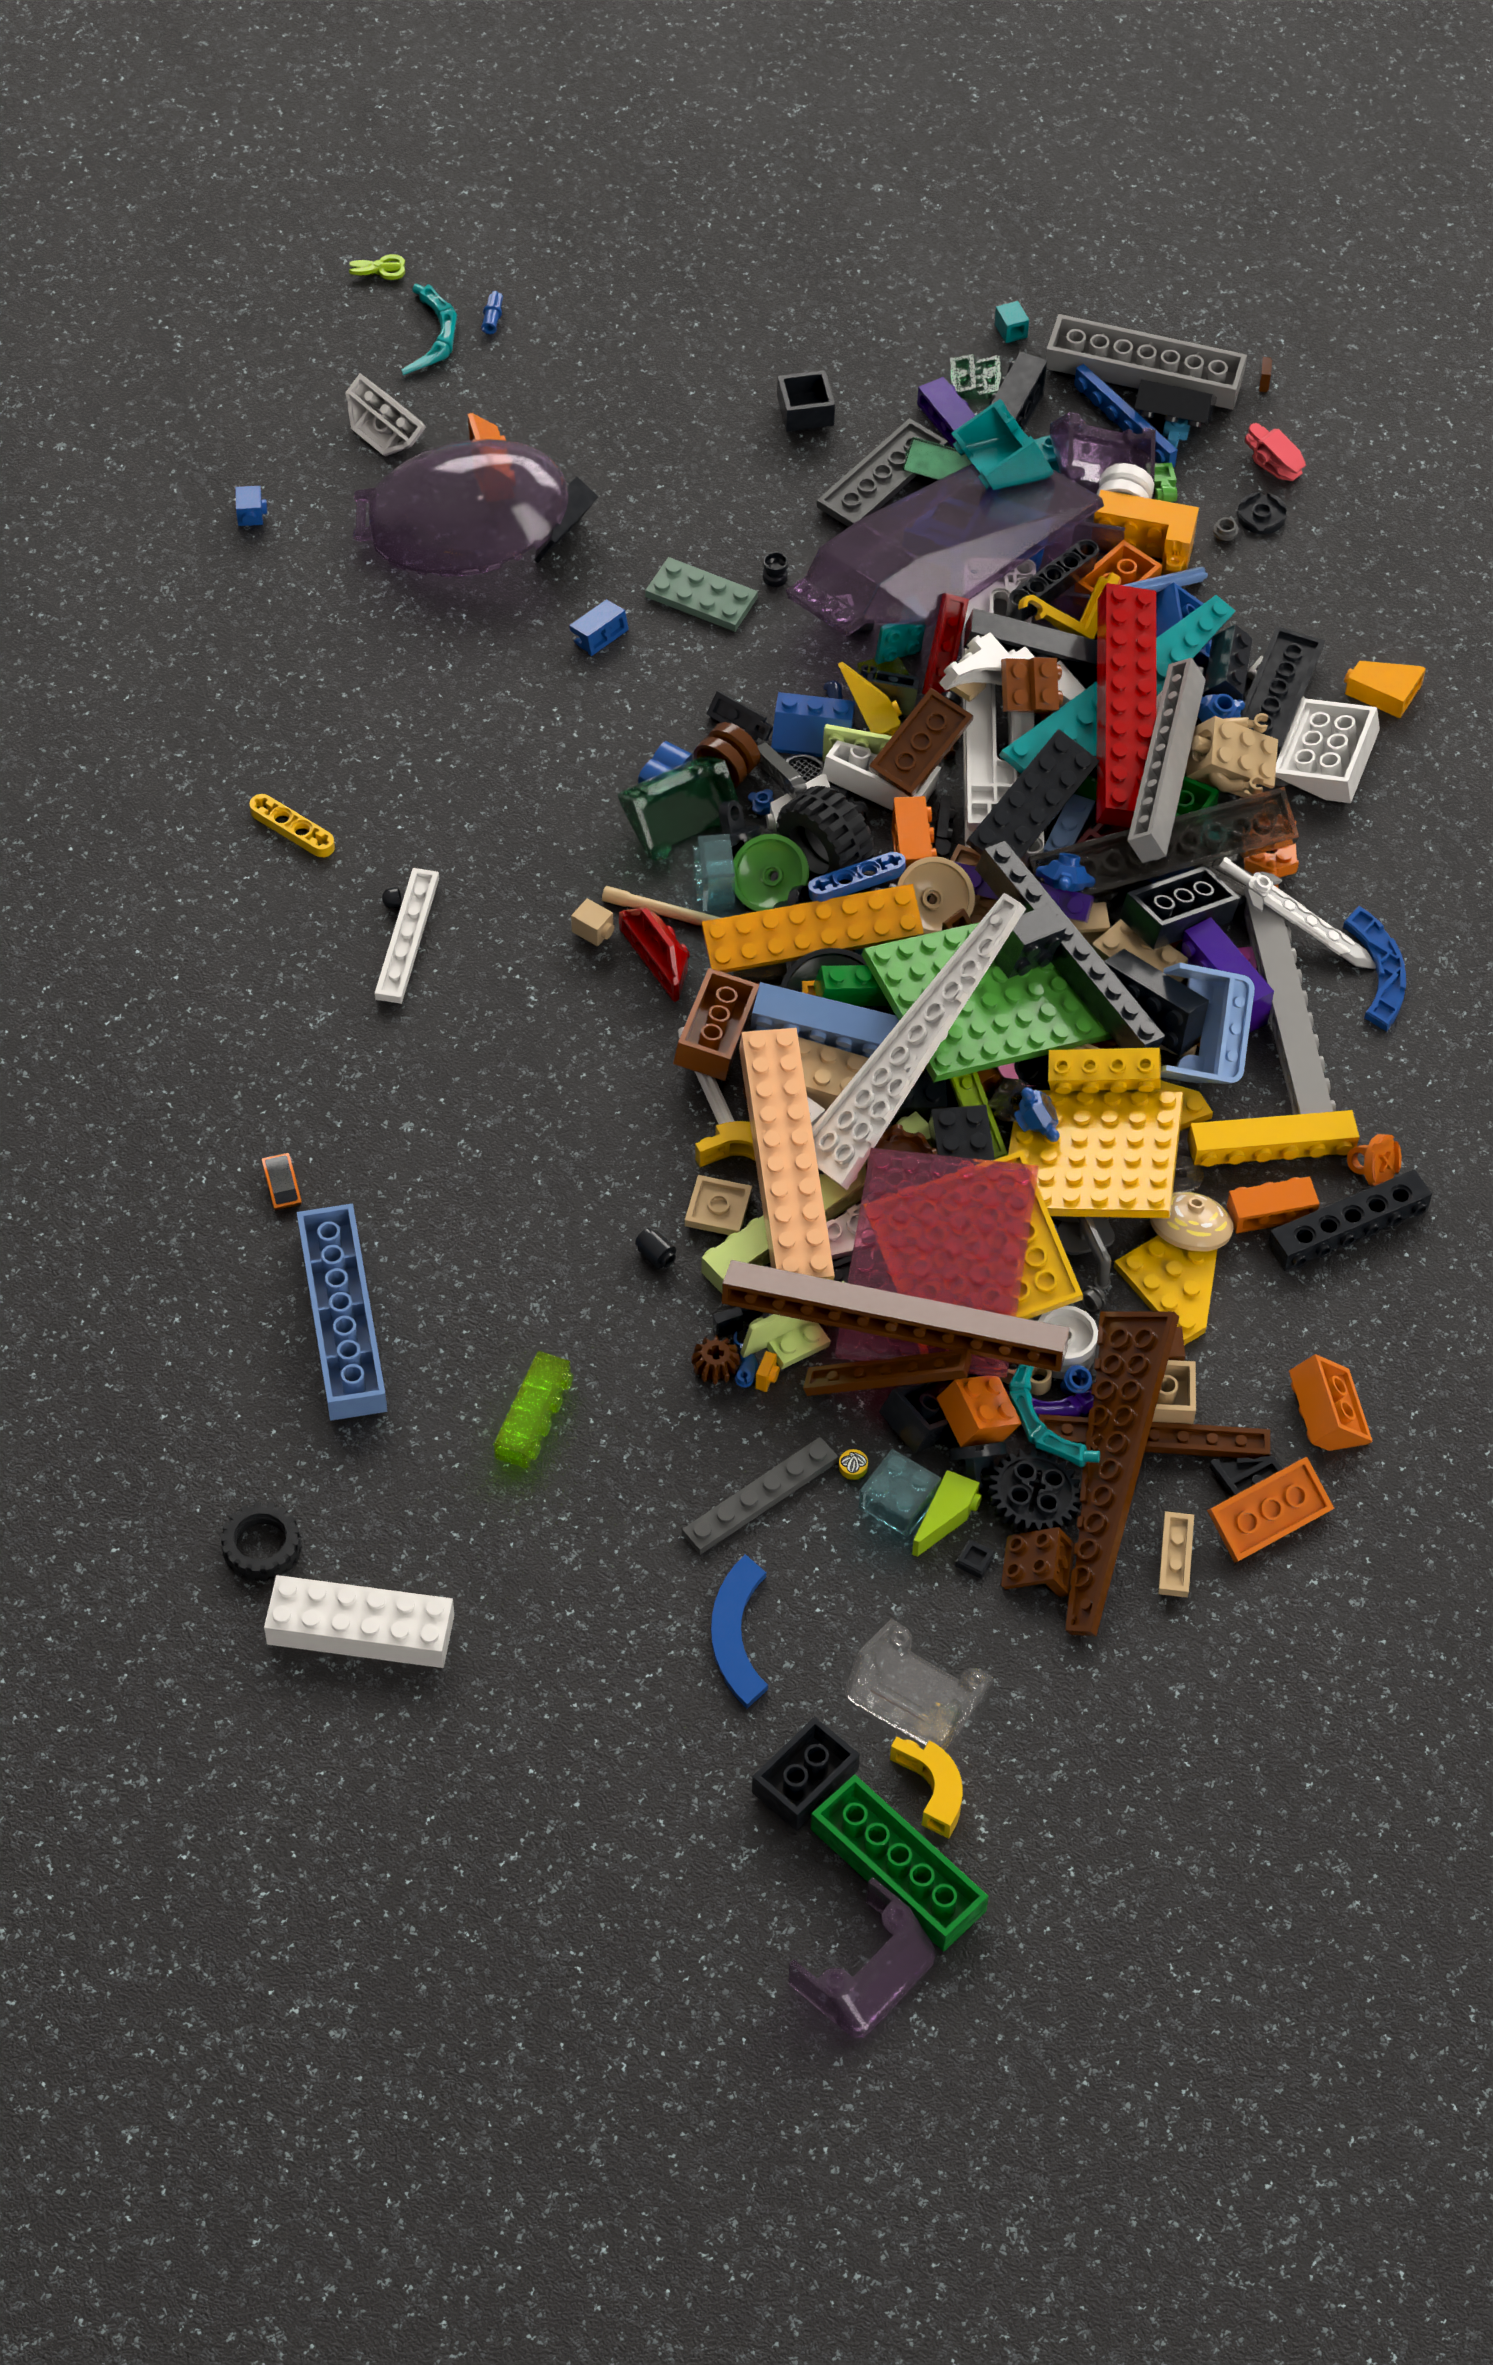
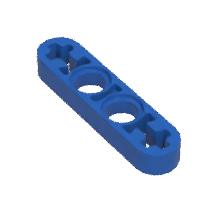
[808,852,906,902]

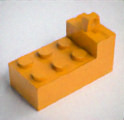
[1091,490,1199,575]

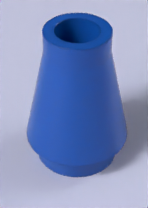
[1060,1365,1092,1395]

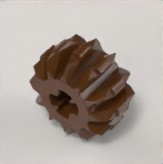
[691,1335,740,1385]

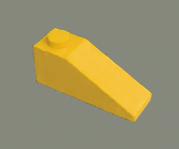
[838,662,902,734]

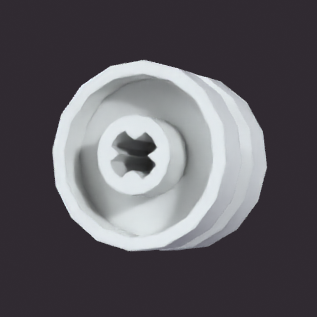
[1094,463,1154,508]
[1038,1306,1098,1379]

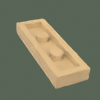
[1158,1511,1194,1597]

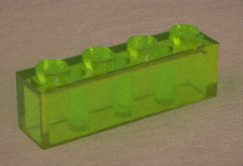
[494,1351,574,1469]

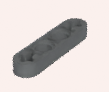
[757,742,807,799]

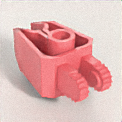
[1245,423,1306,481]

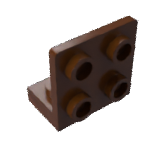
[1001,1527,1075,1597]

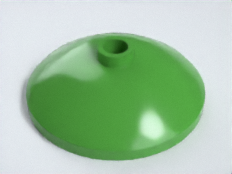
[731,834,809,912]

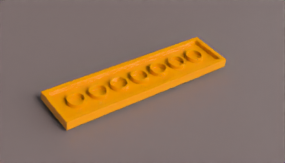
[702,884,924,973]

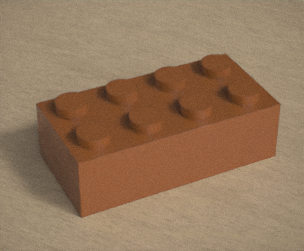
[673,968,760,1081]

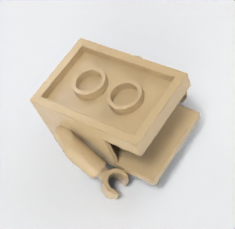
[1186,713,1278,800]

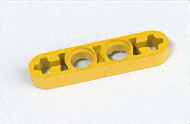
[249,794,335,857]

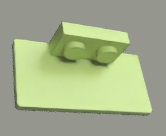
[822,724,892,762]
[740,1281,845,1369]

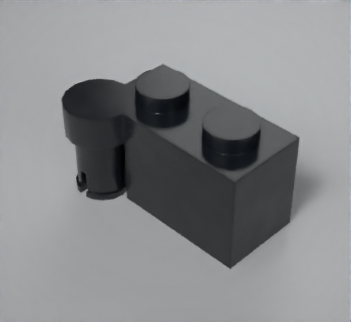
[860,665,920,717]

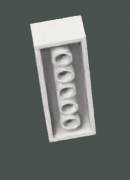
[264,1575,454,1668]

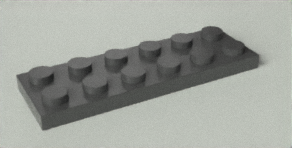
[816,418,948,531]

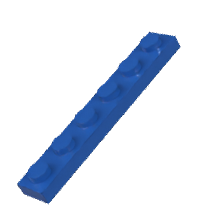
[1074,364,1177,468]

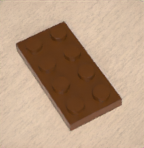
[869,688,973,797]

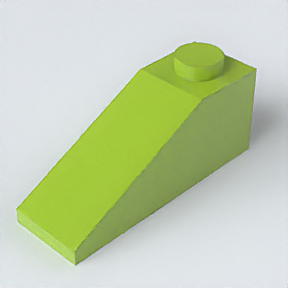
[912,1470,982,1557]

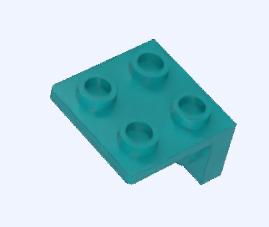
[875,595,928,665]

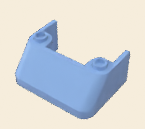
[1161,963,1254,1084]

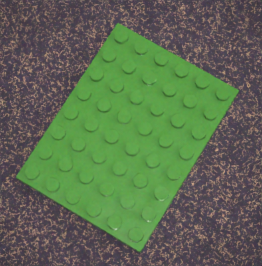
[862,922,1113,1082]

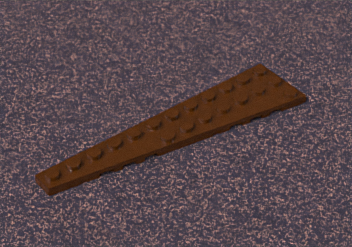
[1065,1311,1179,1636]

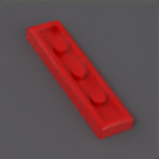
[922,593,969,695]

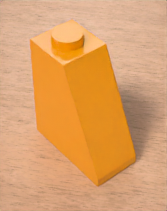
[1344,661,1426,718]

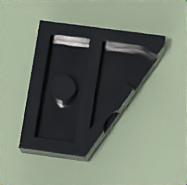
[1209,1456,1283,1497]

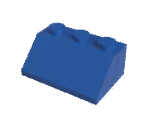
[1156,582,1212,665]
[771,692,855,757]

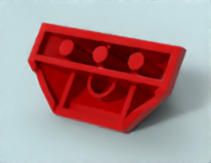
[619,908,690,1002]

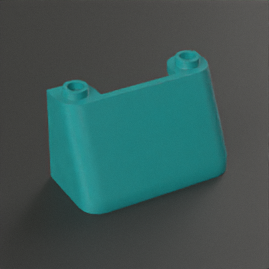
[951,399,1054,490]

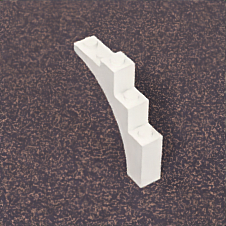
[939,633,1086,713]

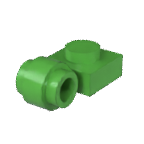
[1147,463,1177,503]

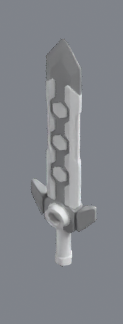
[1218,857,1376,969]

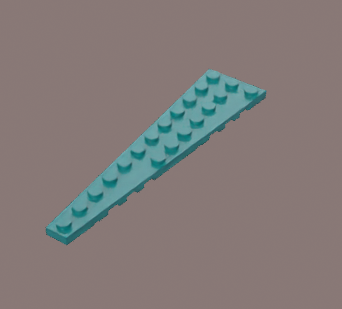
[999,595,1235,774]

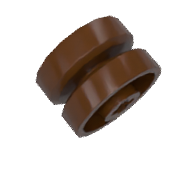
[694,722,761,790]

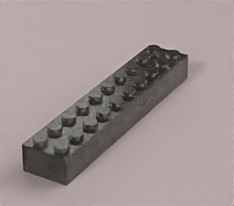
[1027,787,1299,899]

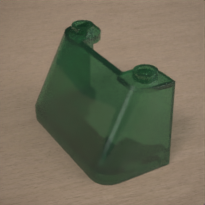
[617,756,745,861]

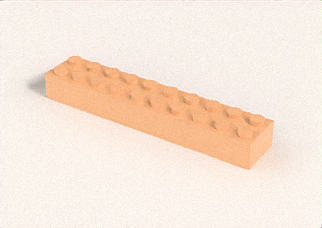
[739,1028,835,1280]

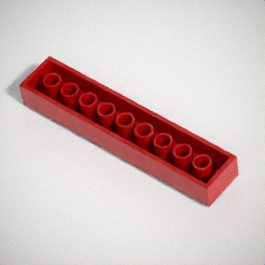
[1096,583,1156,828]

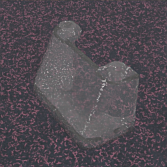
[845,1619,993,1750]

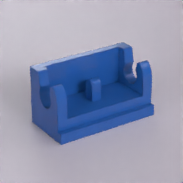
[569,599,629,656]

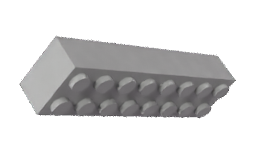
[1046,314,1247,410]

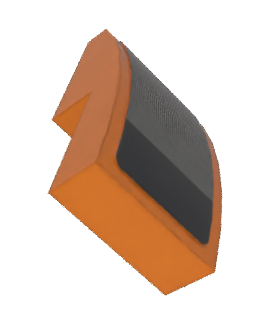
[261,1153,302,1210]

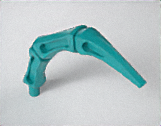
[401,283,457,375]
[1009,1364,1100,1468]

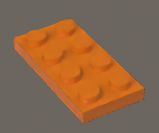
[1207,1457,1334,1563]

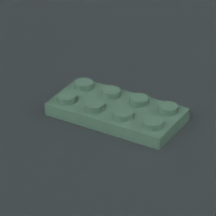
[645,557,758,631]

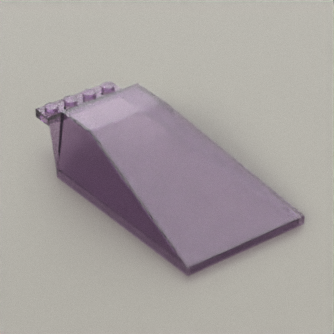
[786,464,1104,636]

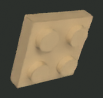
[685,1175,752,1235]

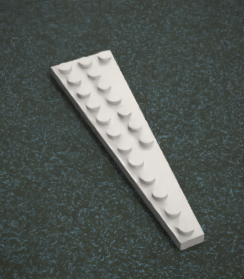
[812,893,1026,1190]

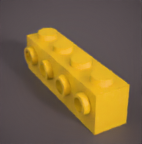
[1048,1048,1161,1094]

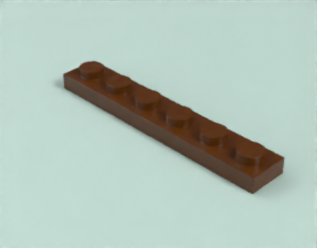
[803,1349,972,1396]

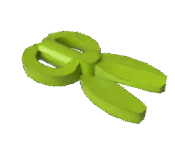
[349,254,405,280]

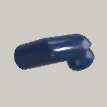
[823,680,843,699]

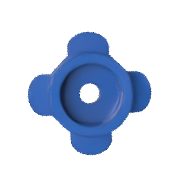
[748,789,774,815]

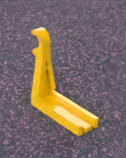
[1018,572,1120,639]

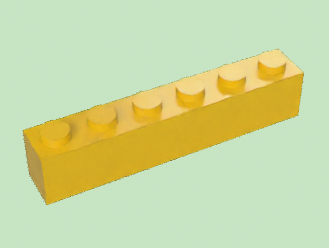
[1187,1110,1360,1167]

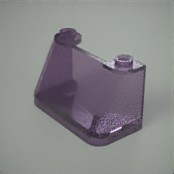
[1050,412,1156,485]

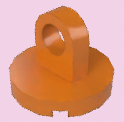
[1347,1134,1402,1187]

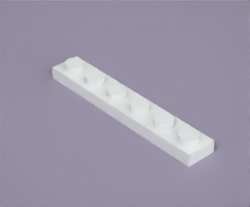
[375,868,439,1004]

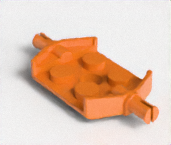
[1242,801,1299,888]

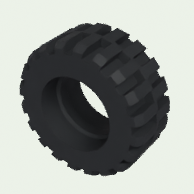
[776,786,875,884]

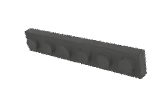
[682,1437,838,1555]

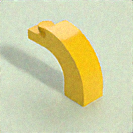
[695,1121,756,1167]
[890,1737,963,1839]

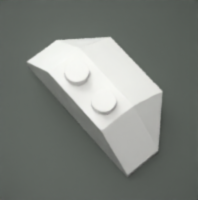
[345,373,426,456]

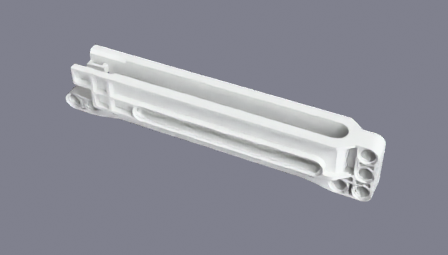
[961,557,1044,870]

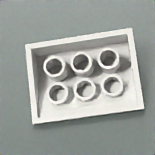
[1275,698,1380,803]

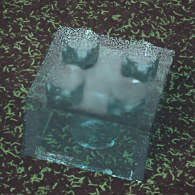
[693,834,735,911]
[859,1449,941,1537]

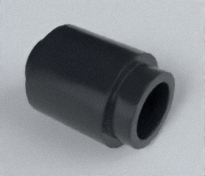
[635,1228,676,1269]

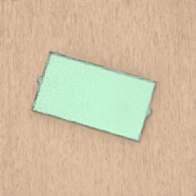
[903,437,980,490]

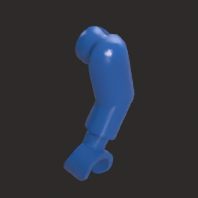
[733,1330,759,1388]

